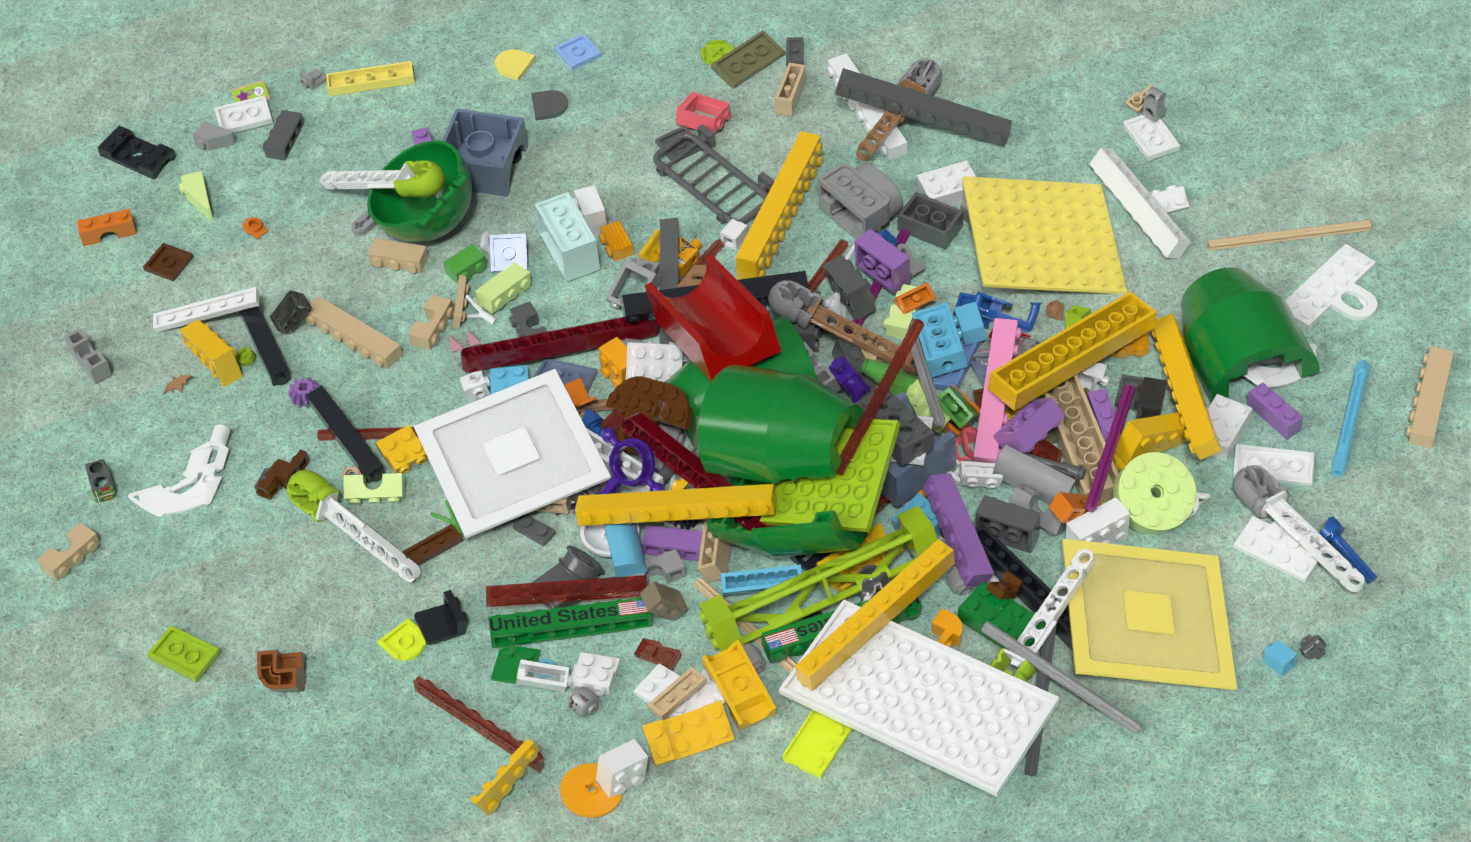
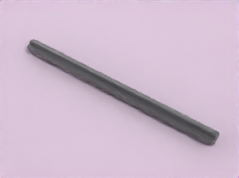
[1024,606,1058,776]

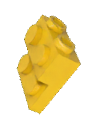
[376,425,428,474]

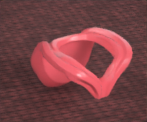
[955,426,977,462]

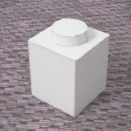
[720,219,748,250]

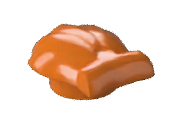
[243,217,269,240]

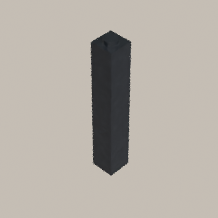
[238,306,291,387]
[306,385,385,484]

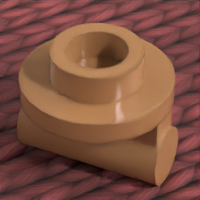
[1046,300,1064,321]

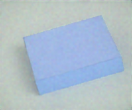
[554,33,601,70]

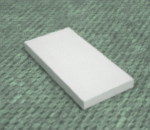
[1233,444,1315,486]

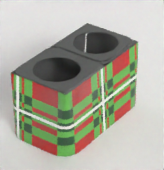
[85,459,117,503]

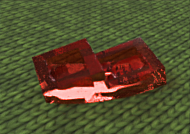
[634,638,682,670]

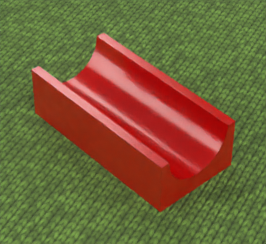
[644,255,781,382]

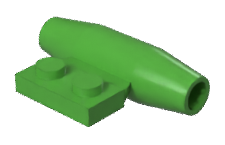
[861,358,918,411]

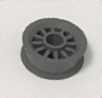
[558,546,604,585]

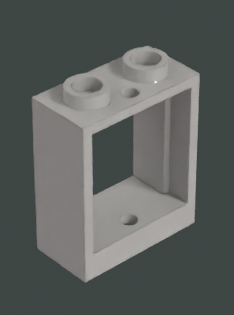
[605,259,662,310]

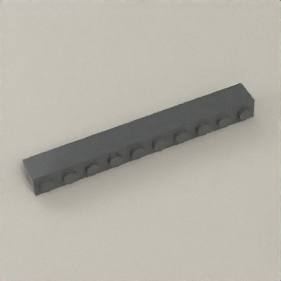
[835,68,1012,147]

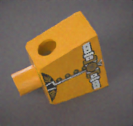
[657,237,702,278]

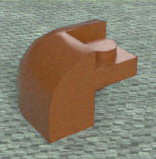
[257,650,307,692]

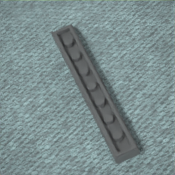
[660,217,679,344]

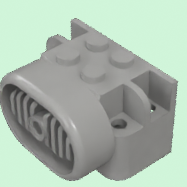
[818,163,903,239]

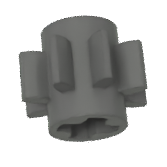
[1301,634,1327,660]

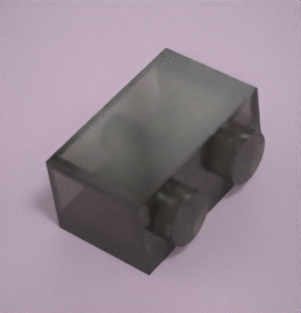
[270,290,312,335]
[1134,377,1167,419]

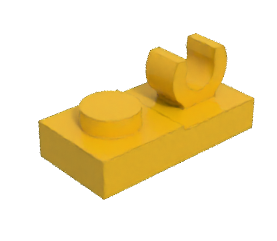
[638,229,660,263]

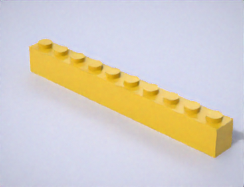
[1151,313,1222,460]
[575,484,777,526]
[795,539,955,691]

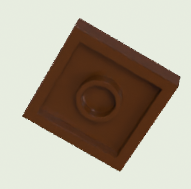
[143,243,194,282]

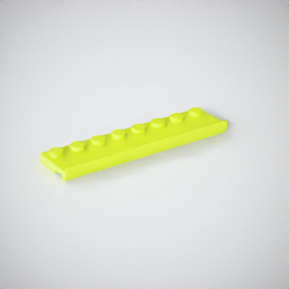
[782,710,853,779]

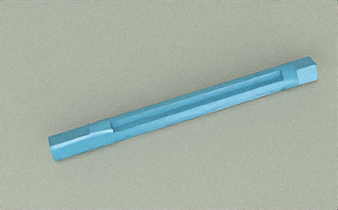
[1331,360,1370,476]

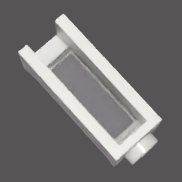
[515,660,572,692]

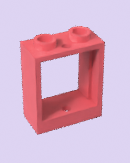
[676,92,731,134]

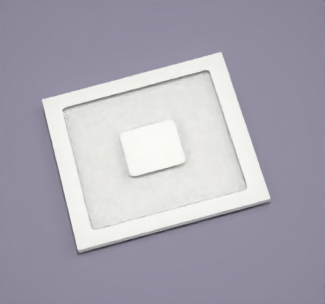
[414,369,611,538]

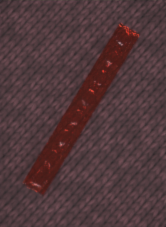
[486,575,647,607]
[413,676,545,773]

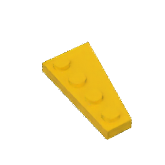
[470,738,540,816]

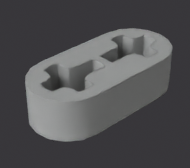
[351,210,377,236]

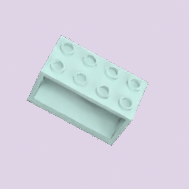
[535,192,600,282]

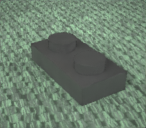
[786,37,804,67]
[513,514,556,547]

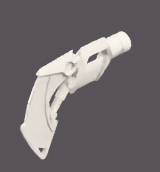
[1243,343,1317,389]
[128,425,230,517]

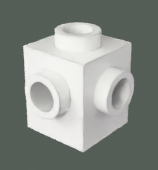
[460,371,491,403]

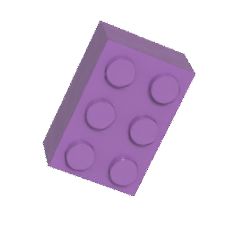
[854,229,910,294]
[993,397,1065,453]

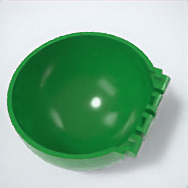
[367,140,472,242]

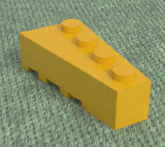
[179,319,243,388]
[1115,412,1188,465]

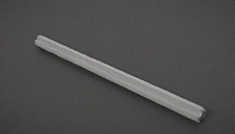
[906,328,946,427]
[981,621,1142,734]

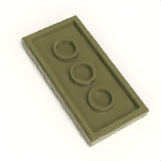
[711,30,786,89]

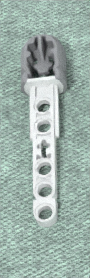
[1233,465,1365,592]

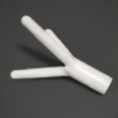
[465,295,497,325]

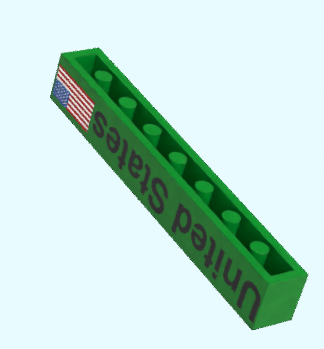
[488,597,652,648]
[761,597,922,663]

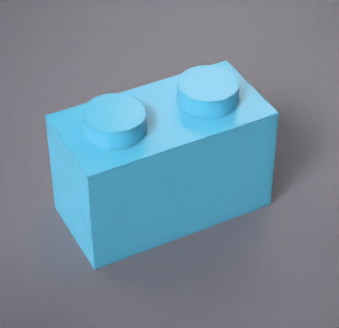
[952,302,987,346]

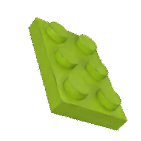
[147,625,220,683]

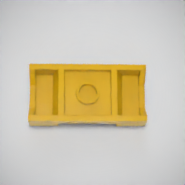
[701,640,776,731]
[641,700,735,767]

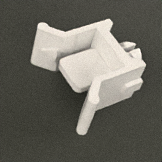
[1077,362,1110,391]

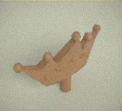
[163,375,192,394]

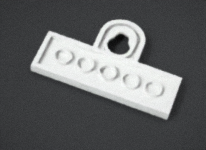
[1285,244,1377,329]

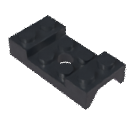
[97,125,176,180]

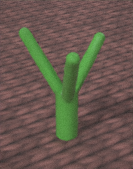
[430,500,464,535]

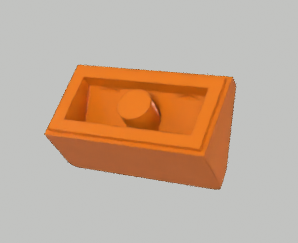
[893,282,936,314]

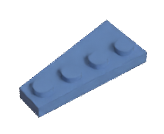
[932,338,982,390]

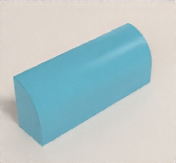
[604,523,647,578]
[721,565,802,596]

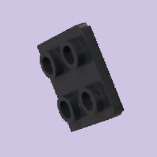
[414,590,467,645]

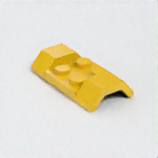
[817,523,904,592]

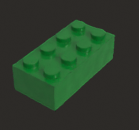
[958,581,1045,651]

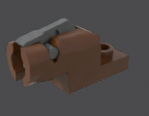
[254,449,310,500]

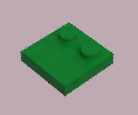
[491,646,541,684]

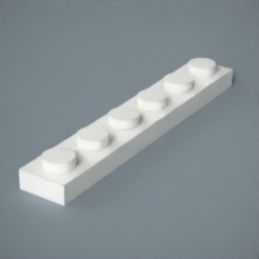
[153,287,259,333]

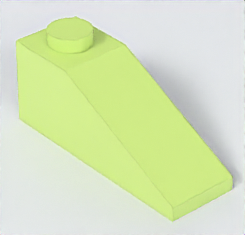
[179,171,213,220]

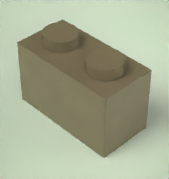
[640,581,688,621]

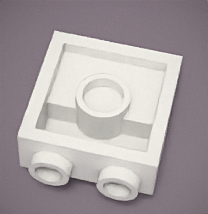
[570,652,620,696]

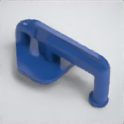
[974,291,1042,333]

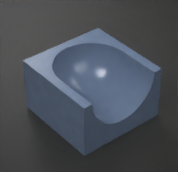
[442,108,528,197]
[881,391,956,507]

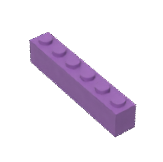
[923,473,994,586]

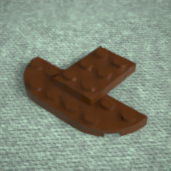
[605,376,693,455]

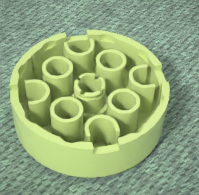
[1112,452,1196,535]

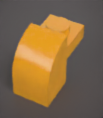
[932,608,963,648]

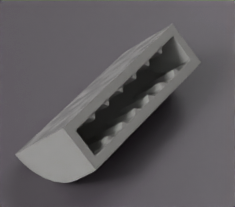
[992,444,1076,505]

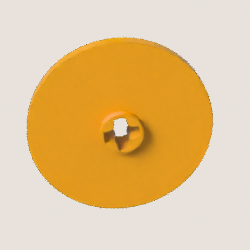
[560,763,623,818]

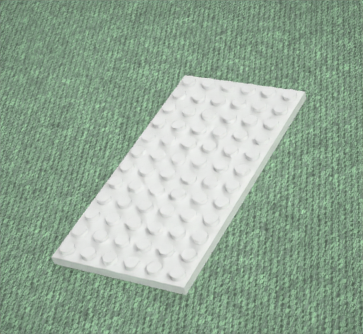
[779,599,1060,797]

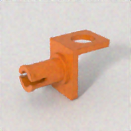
[564,378,597,408]

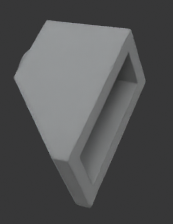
[193,121,236,151]

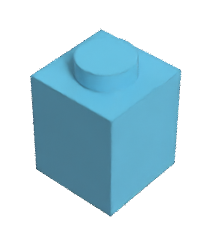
[1263,640,1297,676]

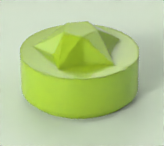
[236,347,255,367]

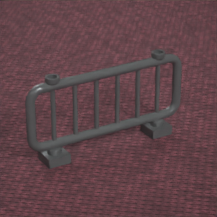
[653,124,774,225]

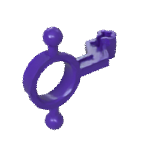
[573,427,665,515]

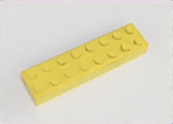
[326,61,415,96]

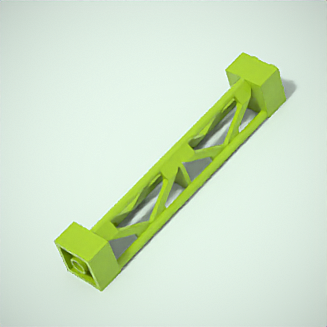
[698,506,938,652]

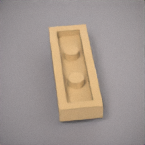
[452,275,469,329]
[647,667,707,720]

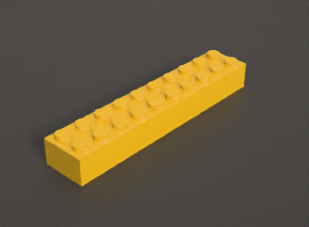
[735,131,824,280]
[988,291,1157,411]

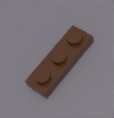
[402,524,463,566]

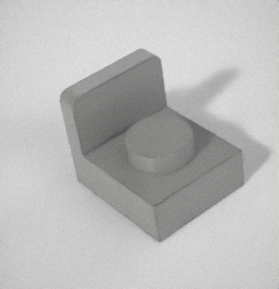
[299,68,327,91]

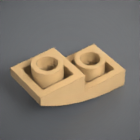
[1125,84,1156,113]

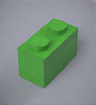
[443,244,487,284]
[938,387,980,429]

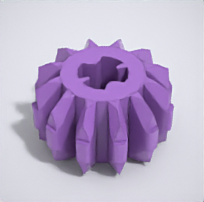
[288,377,319,408]

